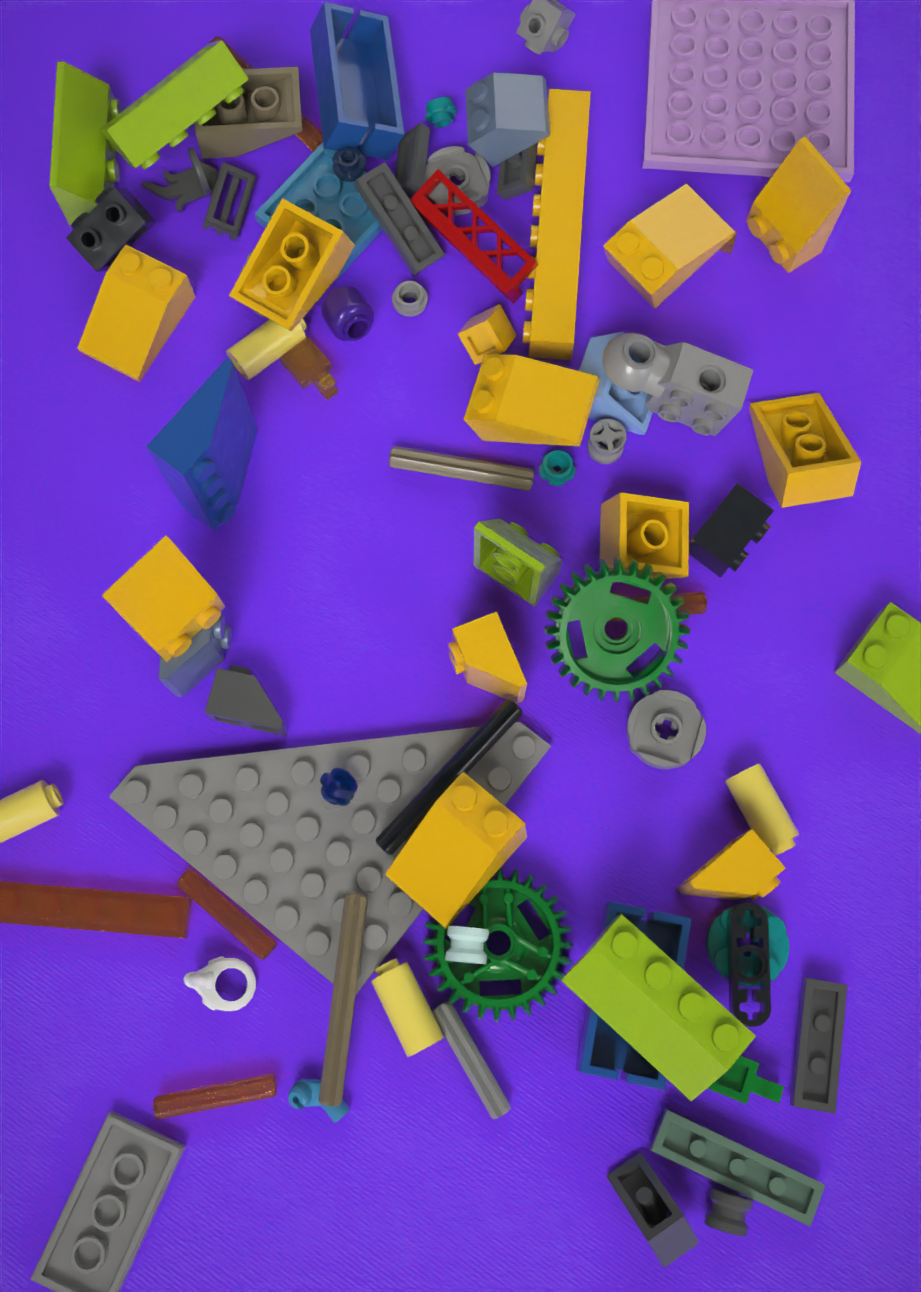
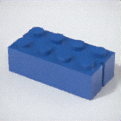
[310,1,405,160]
[575,901,692,1091]

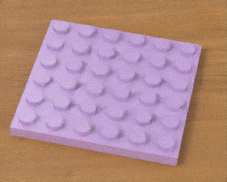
[642,0,855,182]

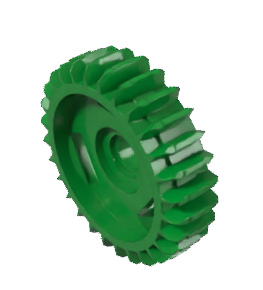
[544,557,691,702]
[423,867,574,1022]

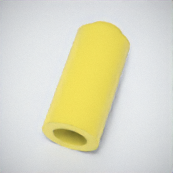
[226,318,307,381]
[725,763,799,856]
[0,780,64,843]
[371,958,445,1058]

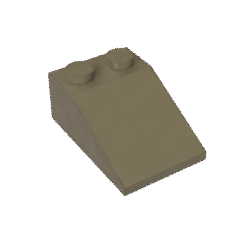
[195,66,303,159]

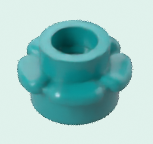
[424,97,458,128]
[539,450,576,486]

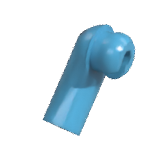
[288,1079,351,1123]

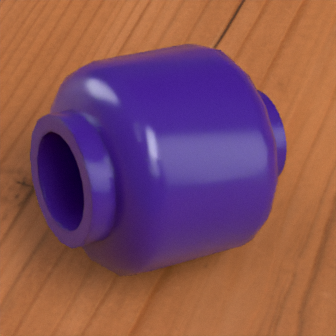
[321,286,374,341]

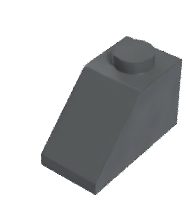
[205,665,288,737]
[606,1152,699,1268]

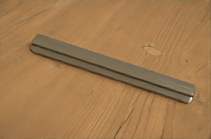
[319,893,368,1106]

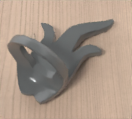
[141,147,218,213]

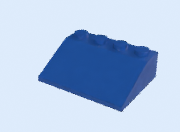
[146,358,258,531]

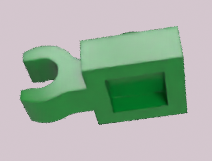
[707,1056,784,1104]

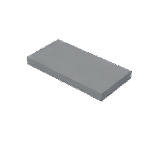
[30,1111,187,1292]

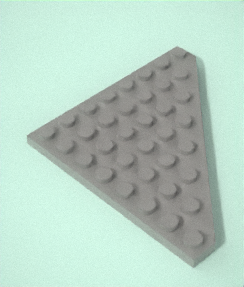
[109,722,551,997]

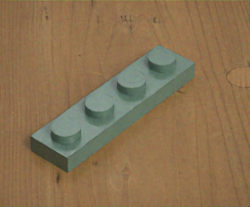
[649,1108,825,1227]

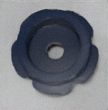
[332,147,367,182]

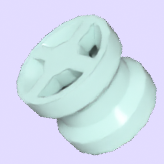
[445,926,489,964]

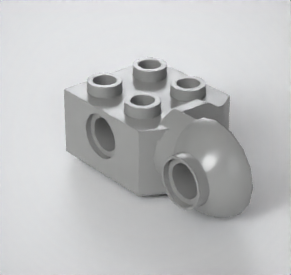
[602,332,754,436]

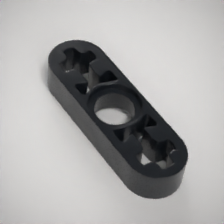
[727,903,771,1027]

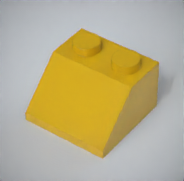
[600,492,689,579]
[448,611,527,704]
[676,829,785,900]

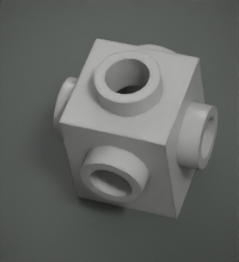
[516,0,576,55]

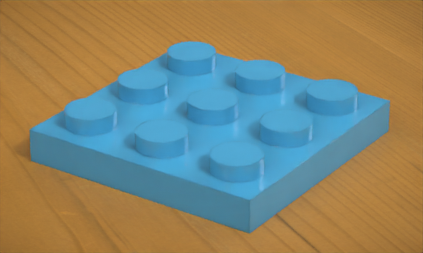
[254,142,383,280]

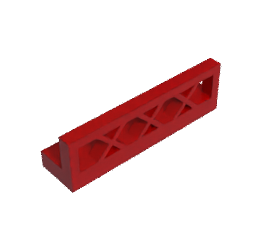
[410,169,538,304]

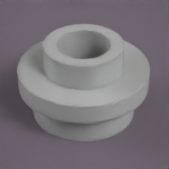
[392,281,428,317]

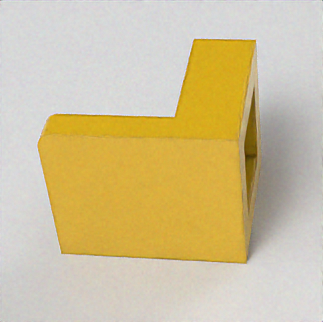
[458,304,516,365]

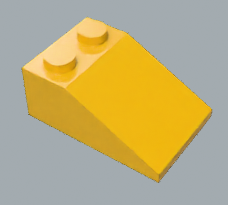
[746,136,851,273]
[603,184,735,309]
[229,198,355,331]
[77,244,195,382]
[463,354,600,446]
[749,393,861,508]
[102,535,225,662]
[385,772,527,929]

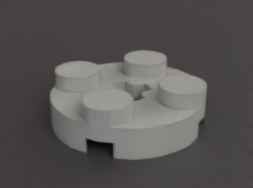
[424,146,490,217]
[626,690,706,770]

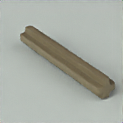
[389,446,534,491]

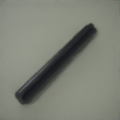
[376,699,522,855]

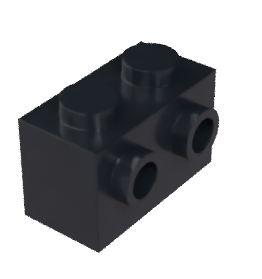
[66,187,156,272]
[689,483,774,578]

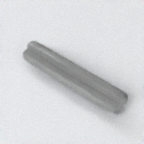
[432,1001,511,1119]

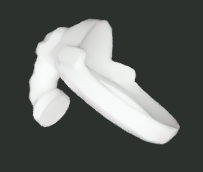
[183,956,256,1011]

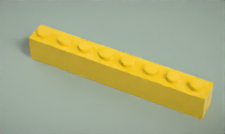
[522,89,591,360]

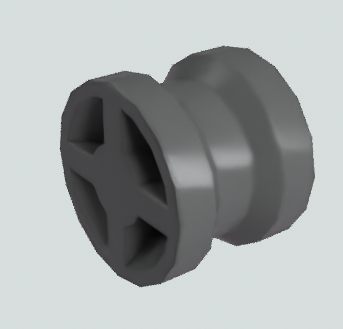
[704,1187,754,1237]

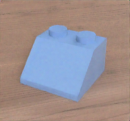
[579,332,653,435]

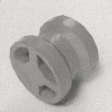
[587,419,627,464]

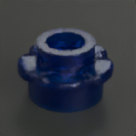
[320,768,358,806]

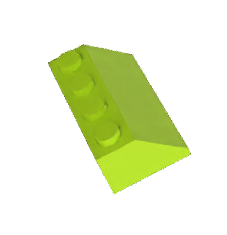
[99,40,249,170]
[49,61,122,228]
[561,914,756,1101]

